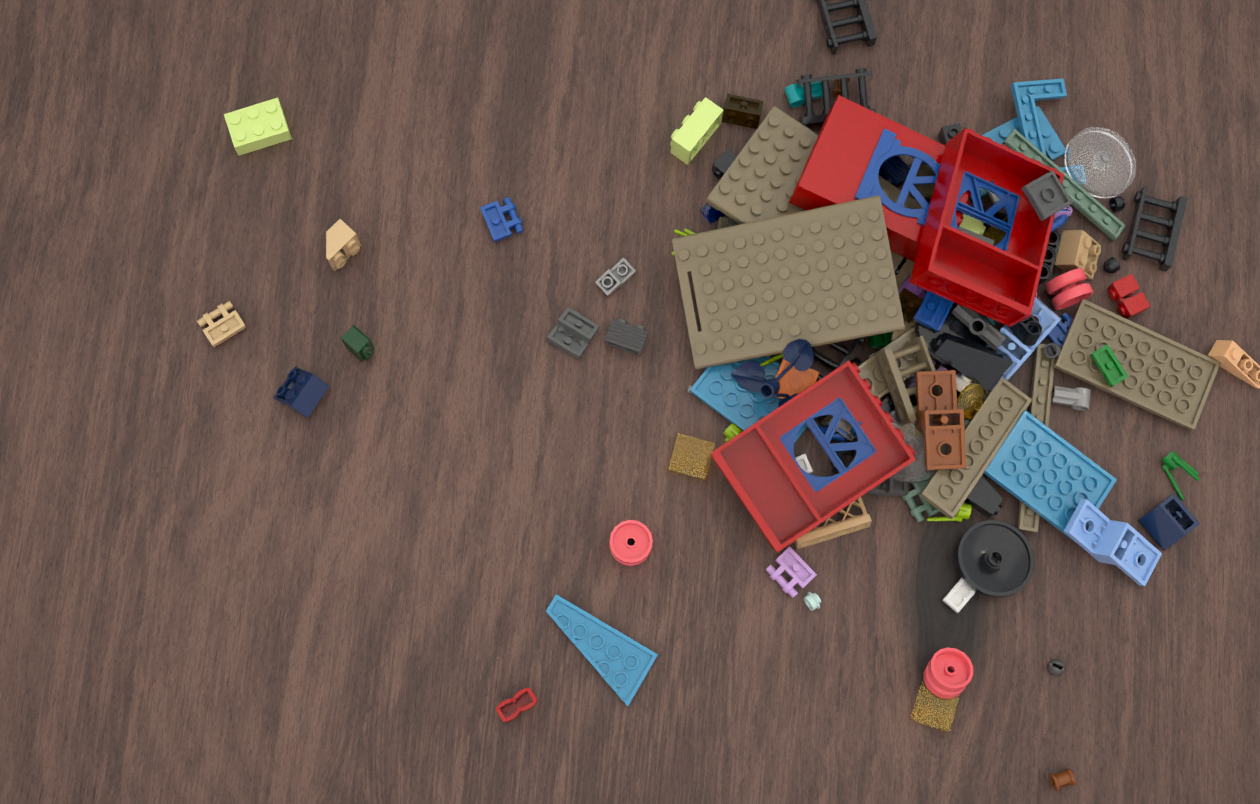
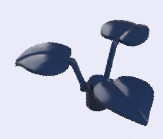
[731,339,814,407]

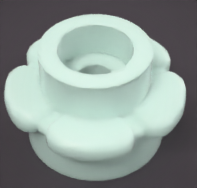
[804,592,821,611]

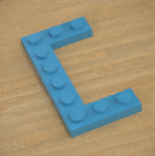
[1010,78,1087,185]
[968,106,1067,203]

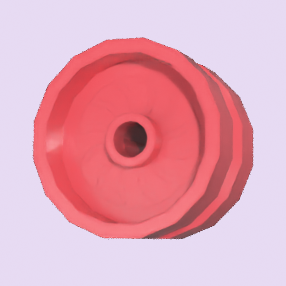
[1044,268,1094,310]
[609,520,653,566]
[923,648,973,699]

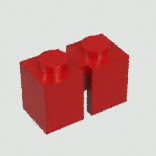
[1107,274,1150,319]

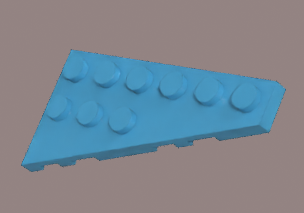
[546,594,658,707]

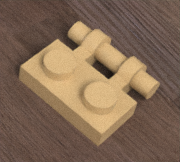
[197,301,247,347]

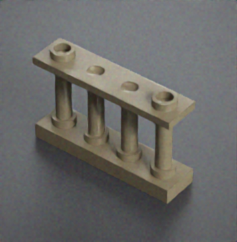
[875,335,941,425]

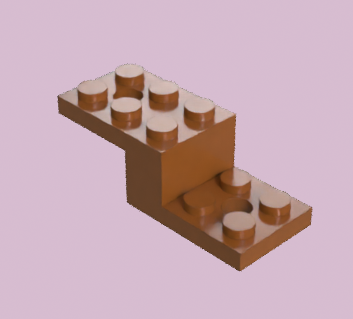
[915,370,966,470]

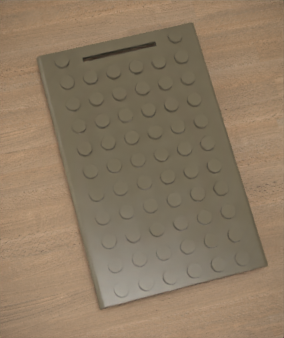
[706,106,922,290]
[672,195,905,370]

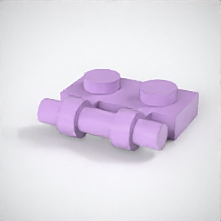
[766,547,817,598]

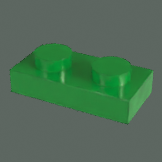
[1090,344,1128,387]

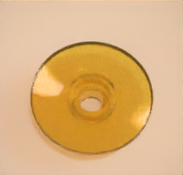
[957,383,984,420]

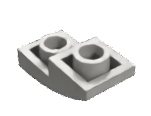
[595,257,637,296]

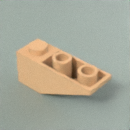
[1208,340,1260,389]

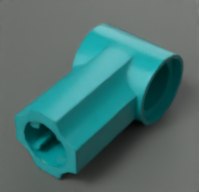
[784,81,823,108]

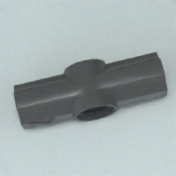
[951,304,1007,350]

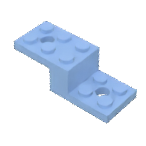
[987,297,1061,391]
[1063,498,1162,587]

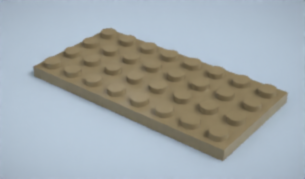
[1053,299,1221,431]

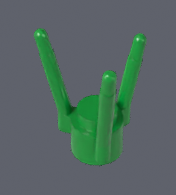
[1161,451,1200,500]

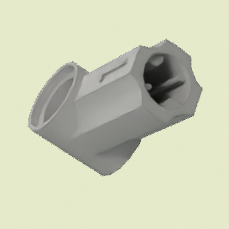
[1051,386,1091,411]

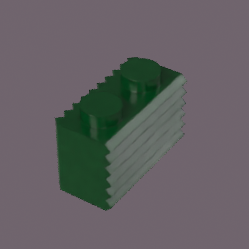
[341,325,375,362]

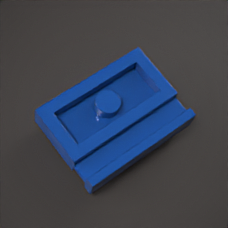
[913,291,954,332]

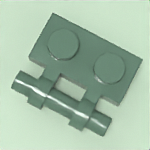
[901,473,940,523]

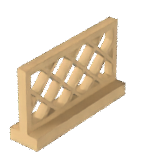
[794,497,872,549]

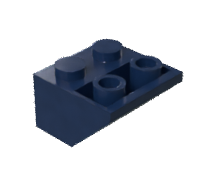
[274,367,329,418]
[1138,493,1200,551]

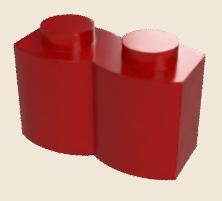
[495,688,538,723]

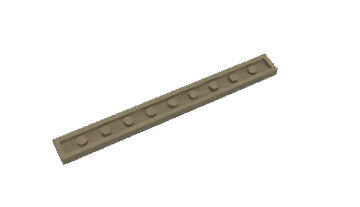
[1017,344,1056,533]

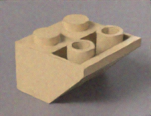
[326,219,361,272]
[1055,230,1101,280]

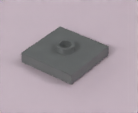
[1021,170,1073,221]

